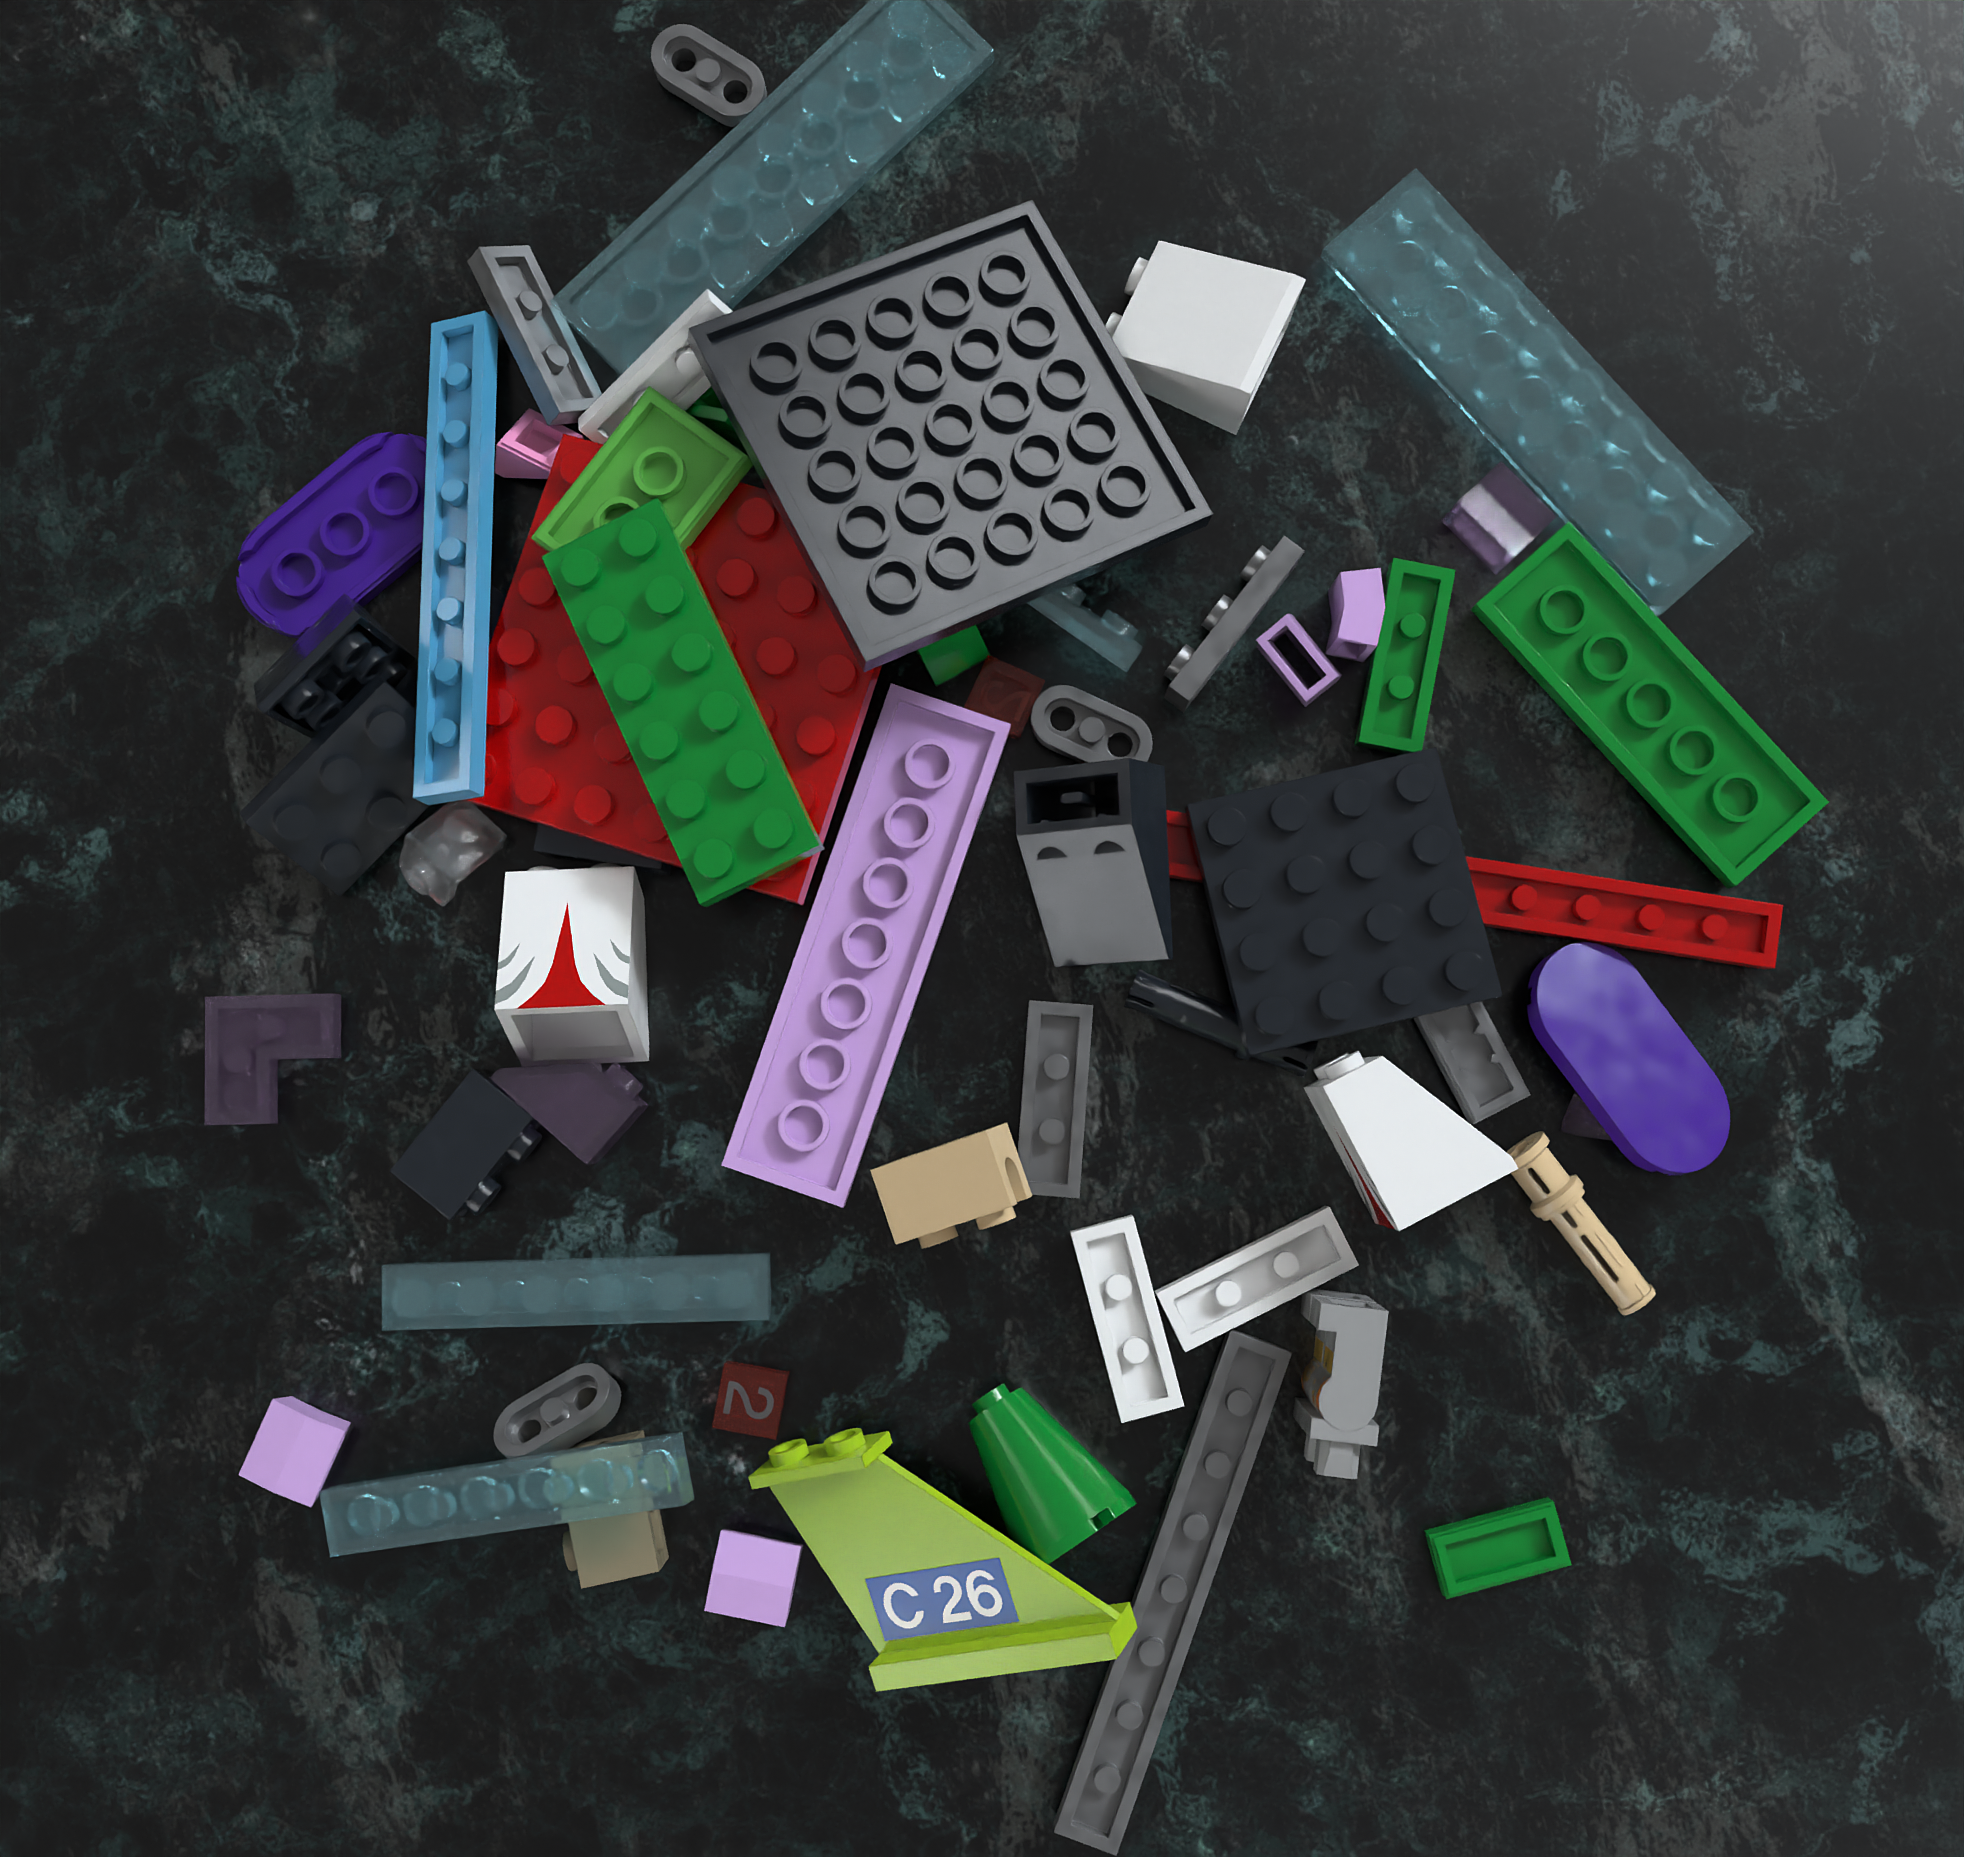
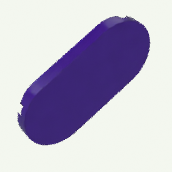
[236,432,427,638]
[1527,942,1730,1175]

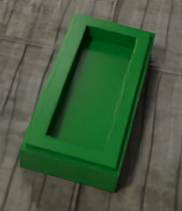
[1424,1497,1572,1599]

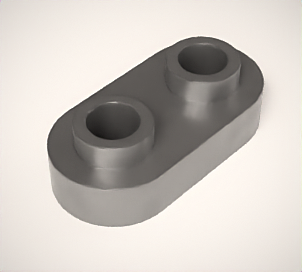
[651,24,767,127]
[1031,685,1153,764]
[494,1363,621,1467]

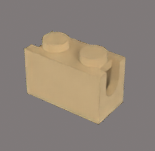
[870,1123,1032,1249]

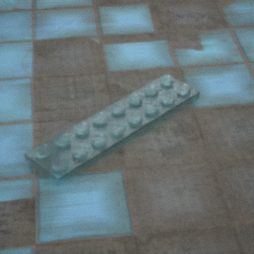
[550,0,994,376]
[1321,168,1754,617]

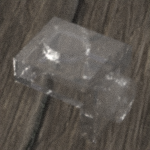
[399,800,507,906]

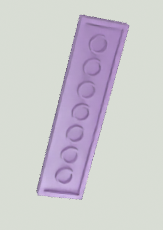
[722,683,1011,1207]

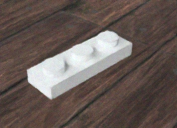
[578,289,733,445]
[1154,1206,1359,1352]
[1070,1215,1184,1423]

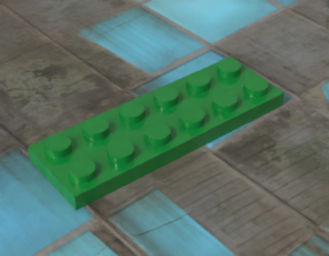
[541,498,824,907]
[1470,522,1829,889]

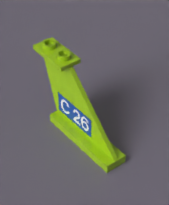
[748,1428,1138,1692]

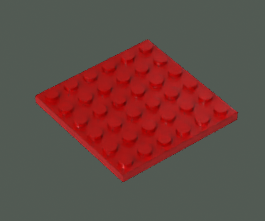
[463,434,882,906]

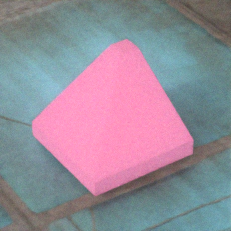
[495,408,583,479]

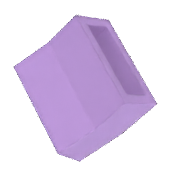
[1325,568,1385,662]
[1256,614,1342,707]
[239,1396,351,1507]
[704,1529,803,1627]

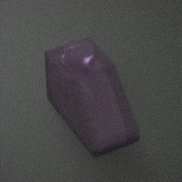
[490,1062,649,1165]

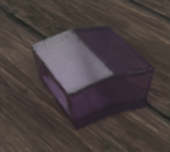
[1441,461,1557,575]

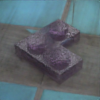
[205,994,341,1125]

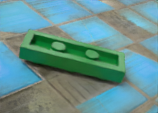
[1354,558,1456,755]

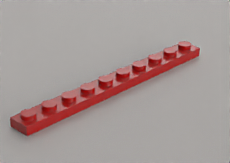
[1166,810,1783,970]

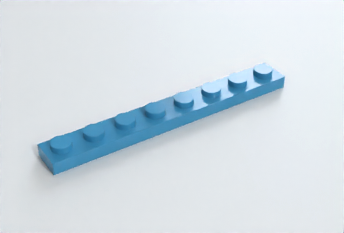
[413,311,498,805]

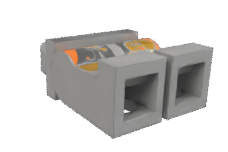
[1293,1289,1389,1479]

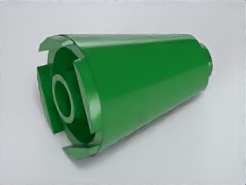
[968,1384,1137,1565]

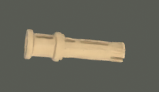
[1507,1131,1656,1315]

